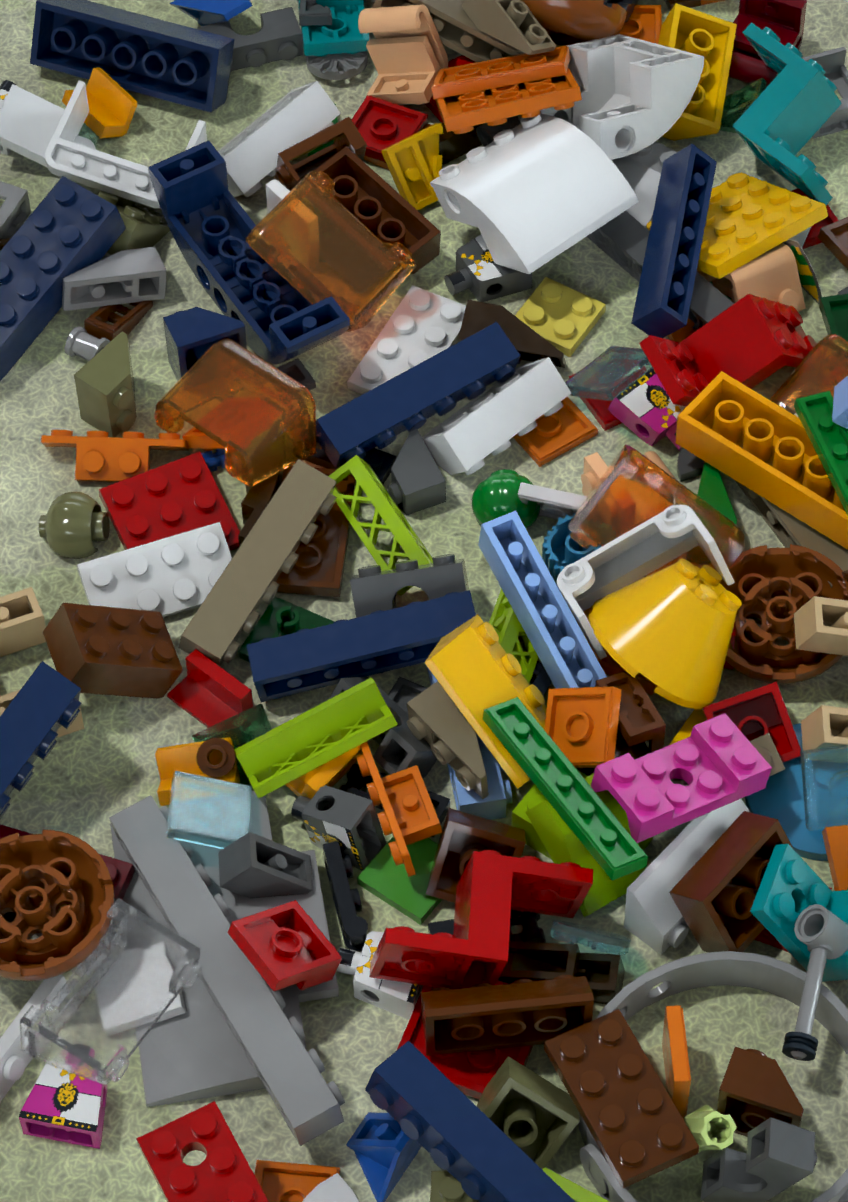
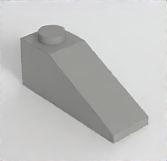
[62,247,167,311]

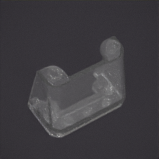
[20,898,202,1085]

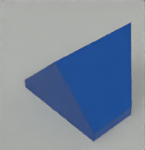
[169,0,253,26]
[346,1112,422,1202]

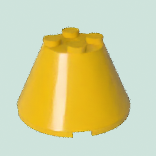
[588,558,742,709]

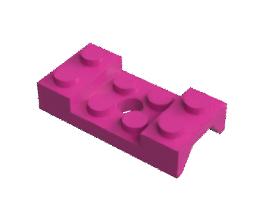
[591,713,772,843]

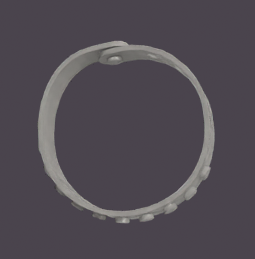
[578,951,848,1202]

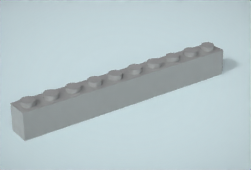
[109,795,345,1146]

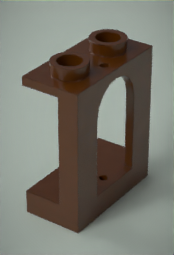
[275,117,367,198]
[595,671,666,753]

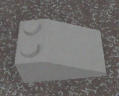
[612,141,677,228]

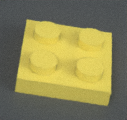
[515,277,606,357]

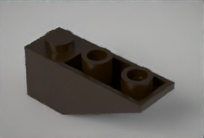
[458,300,566,368]

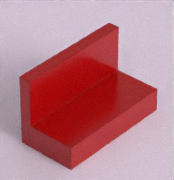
[166,649,254,738]

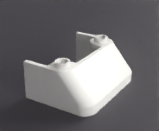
[45,80,207,208]
[556,505,735,660]

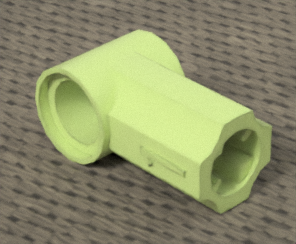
[683,1104,737,1159]

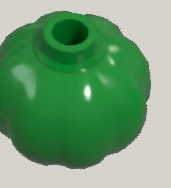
[472,469,540,528]

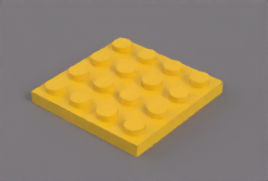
[647,173,828,279]

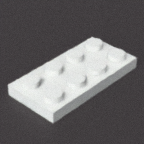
[347,285,466,394]
[77,522,232,618]

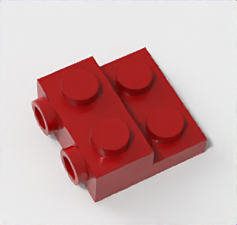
[227,900,342,991]

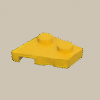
[381,123,443,210]

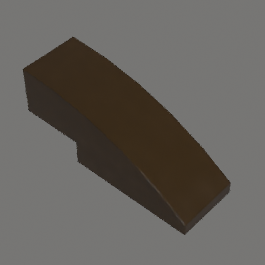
[498,941,625,1005]

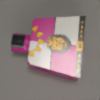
[608,368,686,451]
[19,1046,108,1149]

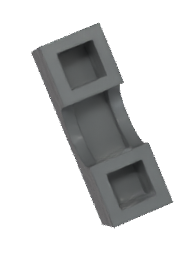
[197,7,304,72]
[350,554,469,618]
[328,677,437,778]
[701,1117,817,1202]

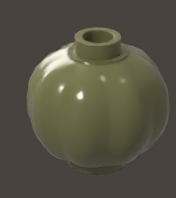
[39,492,110,559]

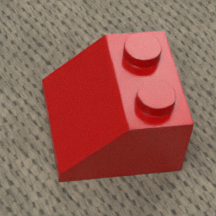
[703,682,803,762]

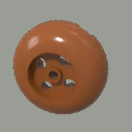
[520,0,627,46]
[719,544,848,684]
[0,829,114,981]

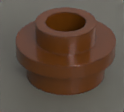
[196,738,236,777]

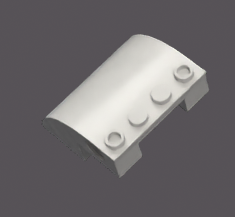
[518,34,704,160]
[430,113,639,274]

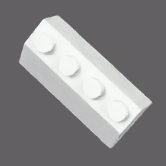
[218,81,341,197]
[422,357,571,475]
[624,799,751,955]

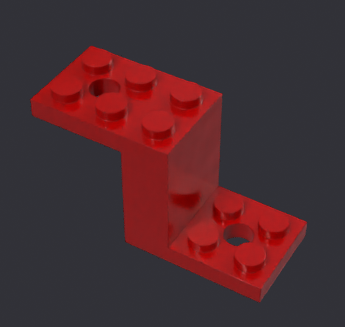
[639,294,823,407]
[369,850,593,989]
[136,1101,269,1202]

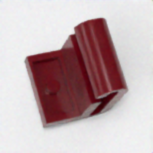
[728,0,807,89]

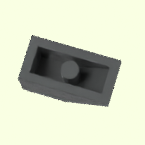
[387,429,446,516]
[218,832,313,899]

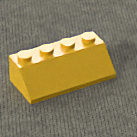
[658,3,737,141]
[424,614,547,789]

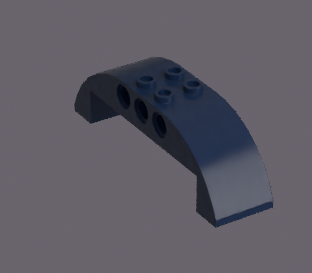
[148,140,350,364]

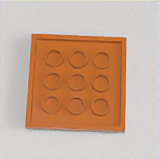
[435,68,582,134]

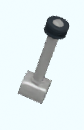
[782,904,848,1061]

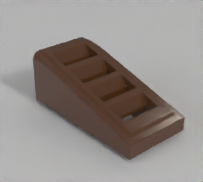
[84,300,153,341]

